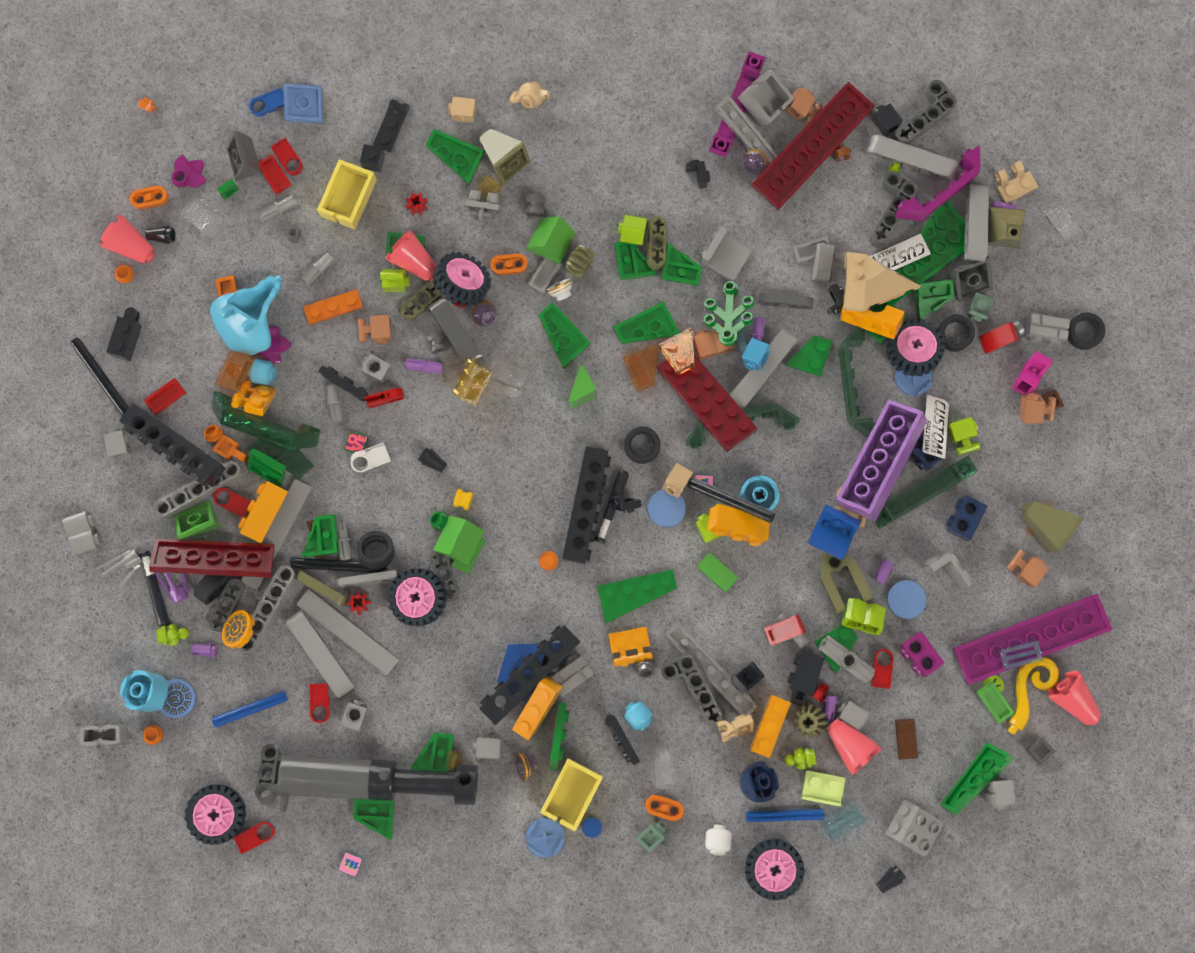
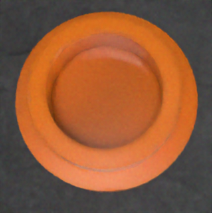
[138,97,157,113]
[115,265,134,284]
[204,425,223,442]
[539,551,558,571]
[143,725,163,745]

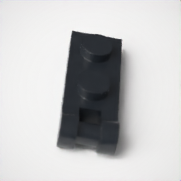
[373,99,410,153]
[318,365,369,401]
[605,715,640,766]

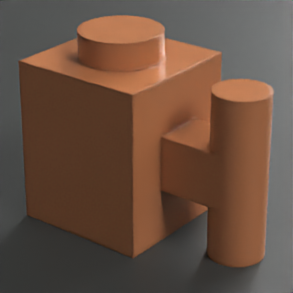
[784,88,823,124]
[358,315,393,345]
[1019,393,1056,424]
[1006,549,1049,588]

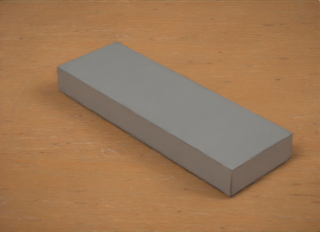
[338,570,399,589]

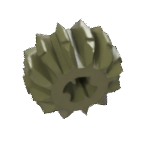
[566,245,594,279]
[794,704,828,739]

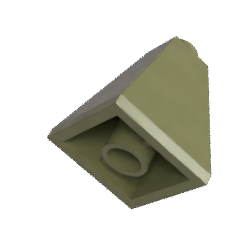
[479,129,531,185]
[988,207,1026,248]
[1021,501,1083,552]

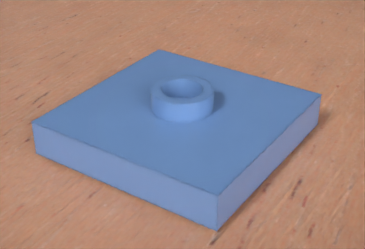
[283,84,322,123]

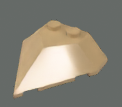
[844,252,921,312]

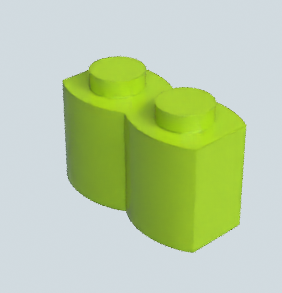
[842,598,886,635]

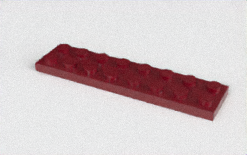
[751,81,875,211]

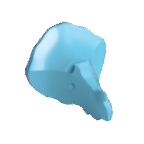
[210,275,282,355]

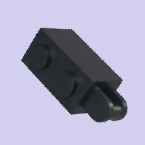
[106,307,142,362]
[787,650,825,707]

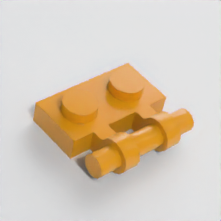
[231,381,276,416]
[608,627,653,667]

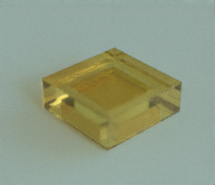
[477,175,502,198]
[446,750,462,771]

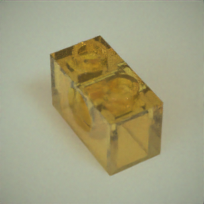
[453,359,492,406]

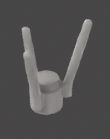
[94,549,143,587]

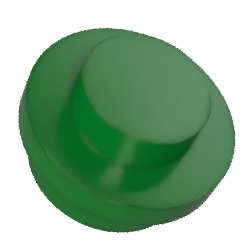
[430,512,448,531]

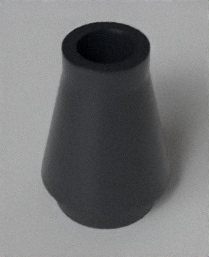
[145,226,176,244]
[418,447,447,473]
[876,865,906,894]

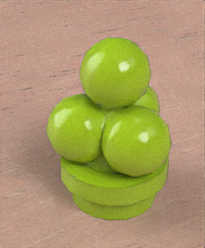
[156,624,189,646]
[784,748,817,770]

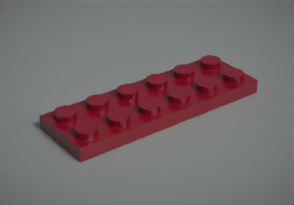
[657,345,757,452]
[149,538,275,578]

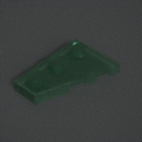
[247,423,314,479]

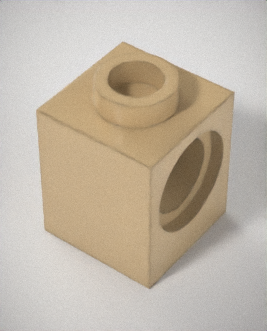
[448,97,476,123]
[662,463,693,498]

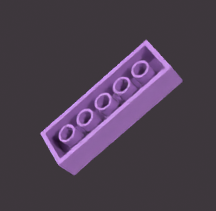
[836,399,927,521]

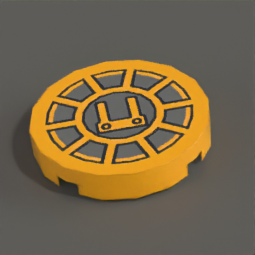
[222,610,255,649]

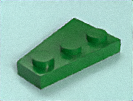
[426,129,485,185]
[613,301,681,345]
[539,302,591,369]
[549,702,570,771]

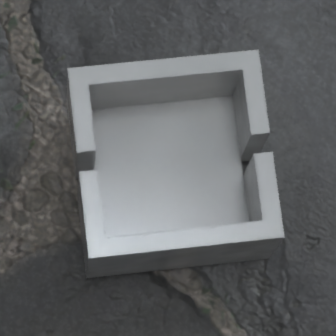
[737,70,795,126]

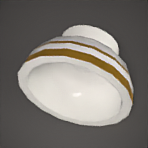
[546,278,572,301]

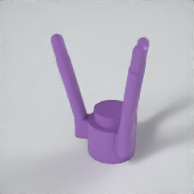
[154,572,190,603]

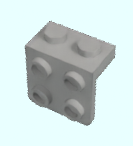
[700,226,751,281]
[922,552,972,589]
[885,799,943,857]

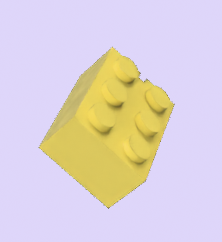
[317,159,377,230]
[540,758,603,831]

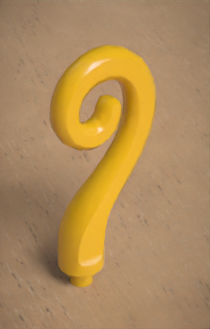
[1008,656,1059,735]

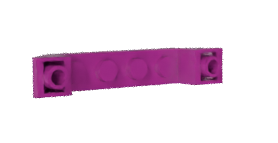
[709,51,766,158]
[894,145,980,221]

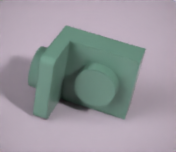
[967,292,994,322]
[635,817,670,853]

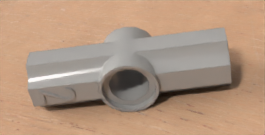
[818,636,875,684]

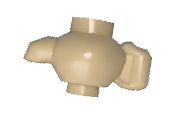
[509,82,550,108]

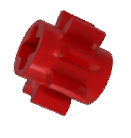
[405,192,428,216]
[346,591,372,615]

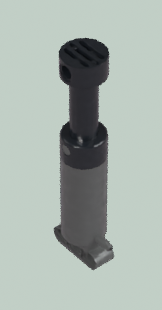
[255,744,478,811]

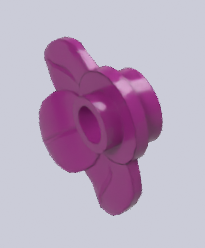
[171,155,207,188]
[257,326,291,363]

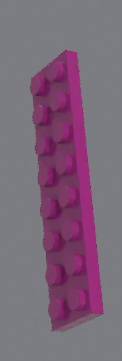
[952,594,1113,685]

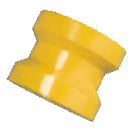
[453,488,474,511]

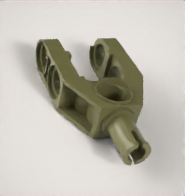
[821,551,873,614]

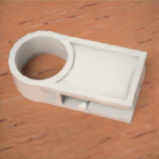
[350,442,391,472]

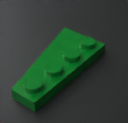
[597,570,677,624]
[940,743,1015,815]

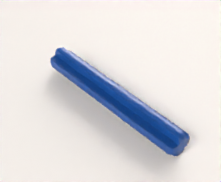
[212,691,288,727]
[746,809,824,822]

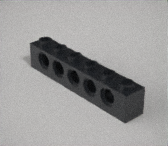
[119,403,226,487]
[562,446,611,565]
[479,625,581,726]

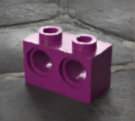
[899,631,945,677]

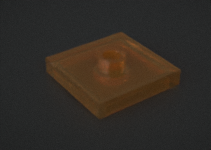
[215,350,255,392]

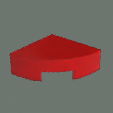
[812,683,830,703]

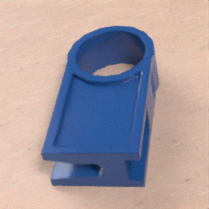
[249,87,284,117]

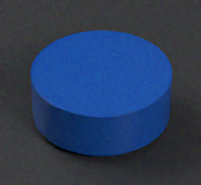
[582,817,602,838]

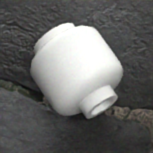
[705,825,732,856]

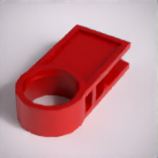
[271,138,303,176]
[364,388,405,409]
[213,488,251,518]
[871,649,894,689]
[309,683,331,723]
[233,821,275,855]

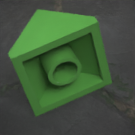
[526,216,575,264]
[569,365,597,409]
[174,499,221,540]
[433,515,485,566]

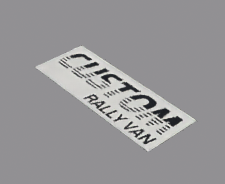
[870,234,931,270]
[922,394,949,459]

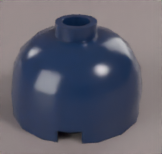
[739,762,779,803]

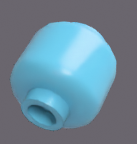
[247,359,277,385]
[624,701,653,731]

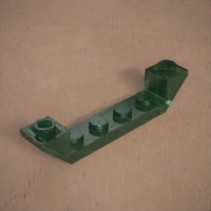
[838,326,876,439]
[212,391,321,450]
[685,403,800,449]
[874,456,978,529]

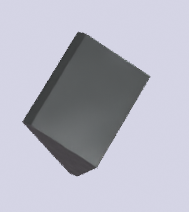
[226,131,261,181]
[948,256,993,302]

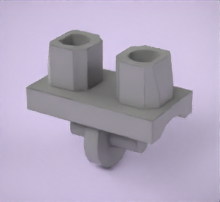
[465,190,501,222]

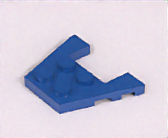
[497,643,565,717]

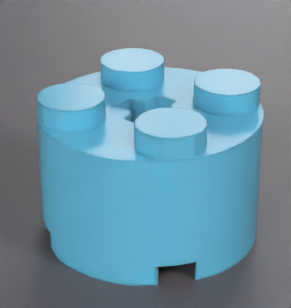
[739,476,780,511]
[120,670,169,712]

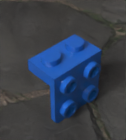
[808,504,861,559]

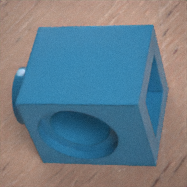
[742,338,771,371]

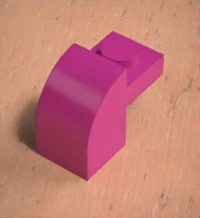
[1012,351,1053,395]

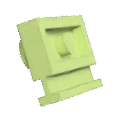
[801,770,846,806]

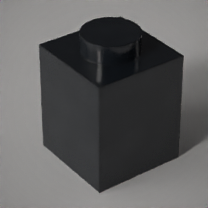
[872,103,903,136]
[360,144,385,172]

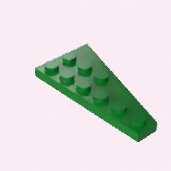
[890,200,965,305]

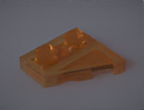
[659,328,695,375]
[623,344,657,393]

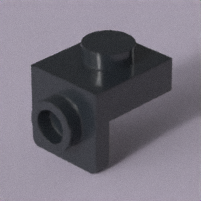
[685,160,710,189]
[827,283,845,315]
[610,490,642,513]
[730,662,765,695]

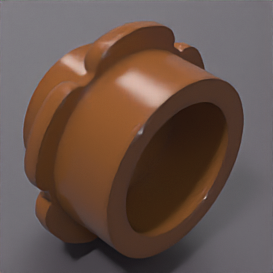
[833,146,851,162]

